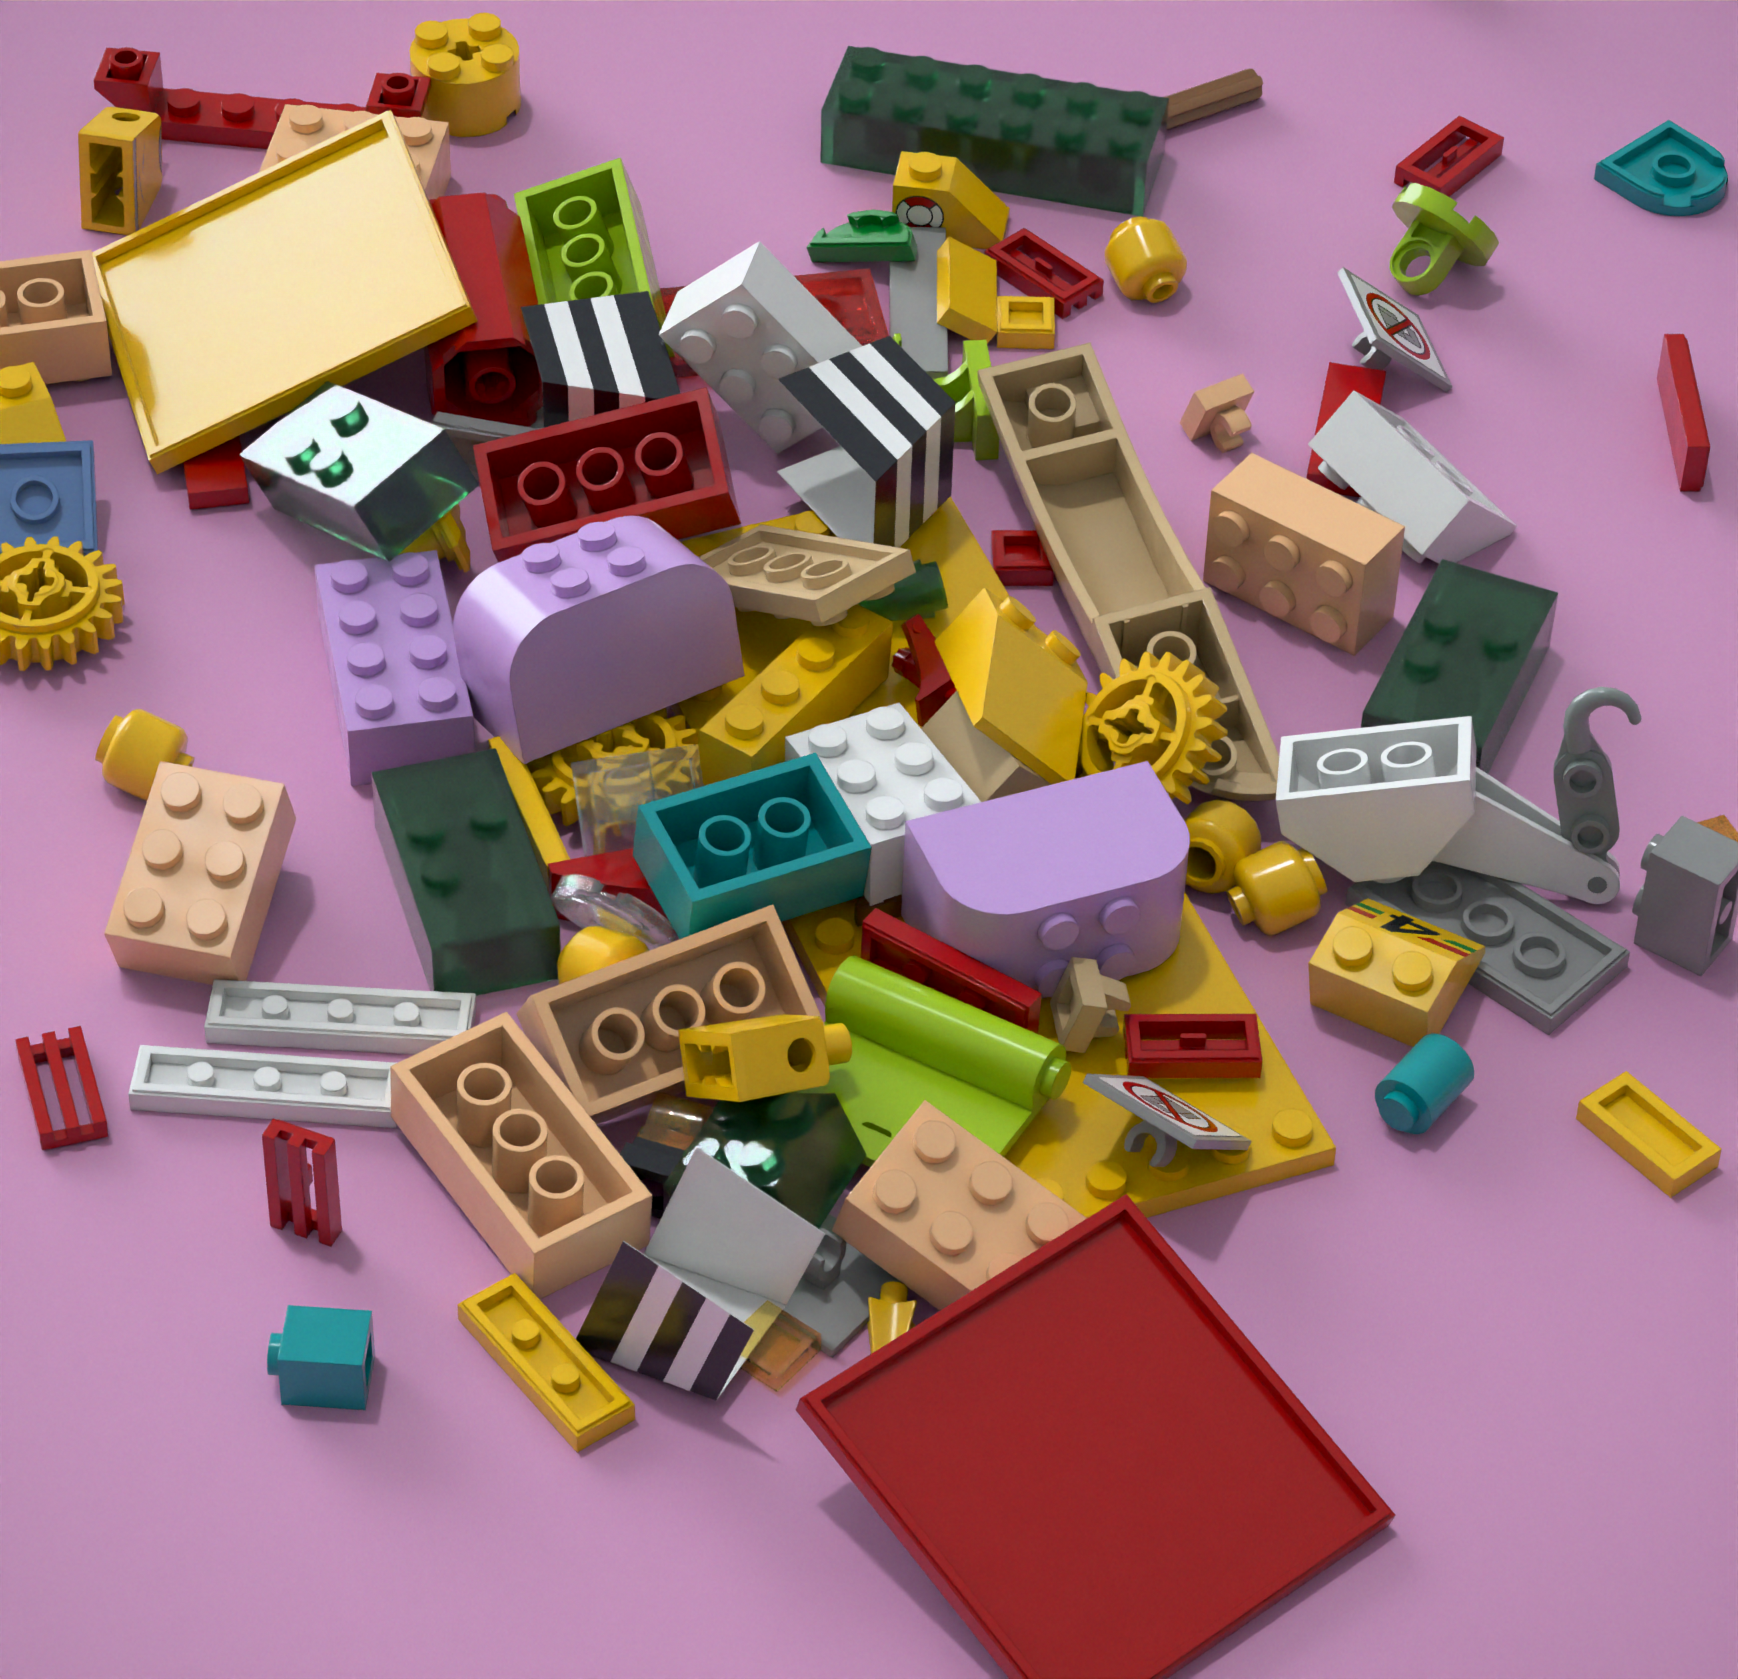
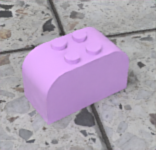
[453,516,745,764]
[901,761,1190,999]

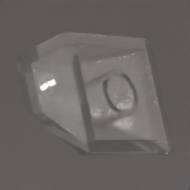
[571,744,704,857]

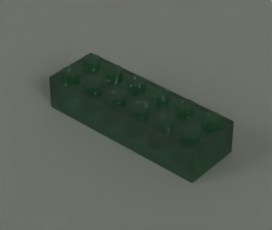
[820,46,1169,216]

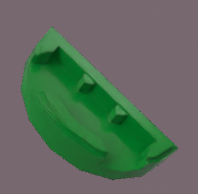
[807,209,917,262]

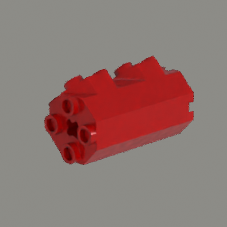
[423,192,543,427]

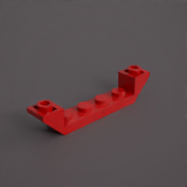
[93,47,431,149]

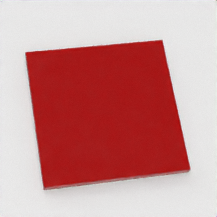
[796,1194,1395,1679]

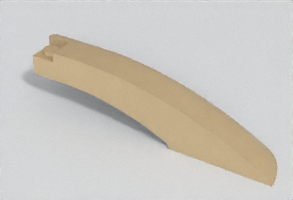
[978,342,1279,801]

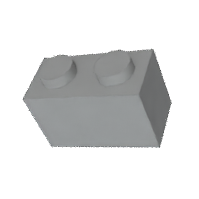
[1632,816,1738,976]

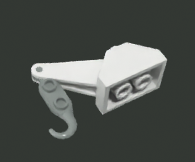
[1276,687,1642,904]

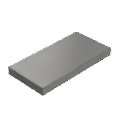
[1345,861,1630,1035]

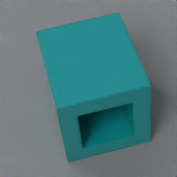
[267,1305,375,1410]

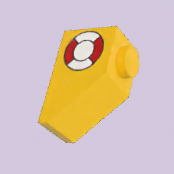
[892,151,1010,249]

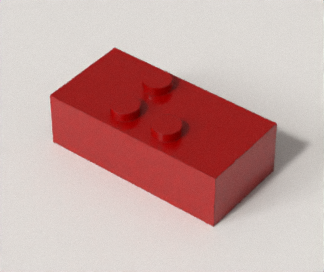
[473,387,741,563]

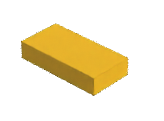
[937,237,997,344]
[1576,1071,1722,1198]

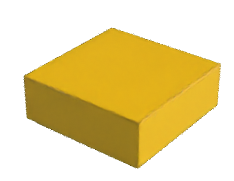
[997,296,1055,349]

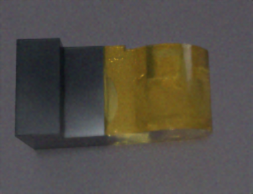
[620,1092,715,1219]

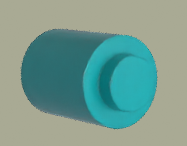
[1375,1033,1474,1134]

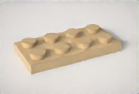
[699,525,916,626]

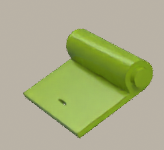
[754,955,1071,1167]

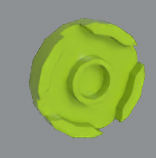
[1389,183,1499,296]

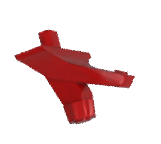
[891,614,957,727]

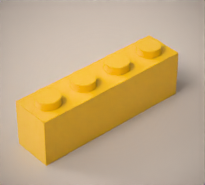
[696,604,893,787]

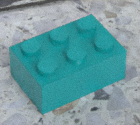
[633,753,872,939]

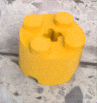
[409,12,521,137]

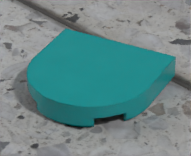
[1594,120,1728,216]

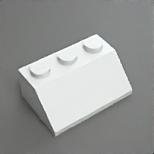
[1308,391,1518,568]

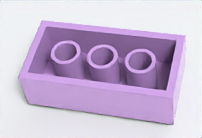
[315,550,476,786]

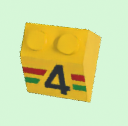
[1308,898,1485,1047]

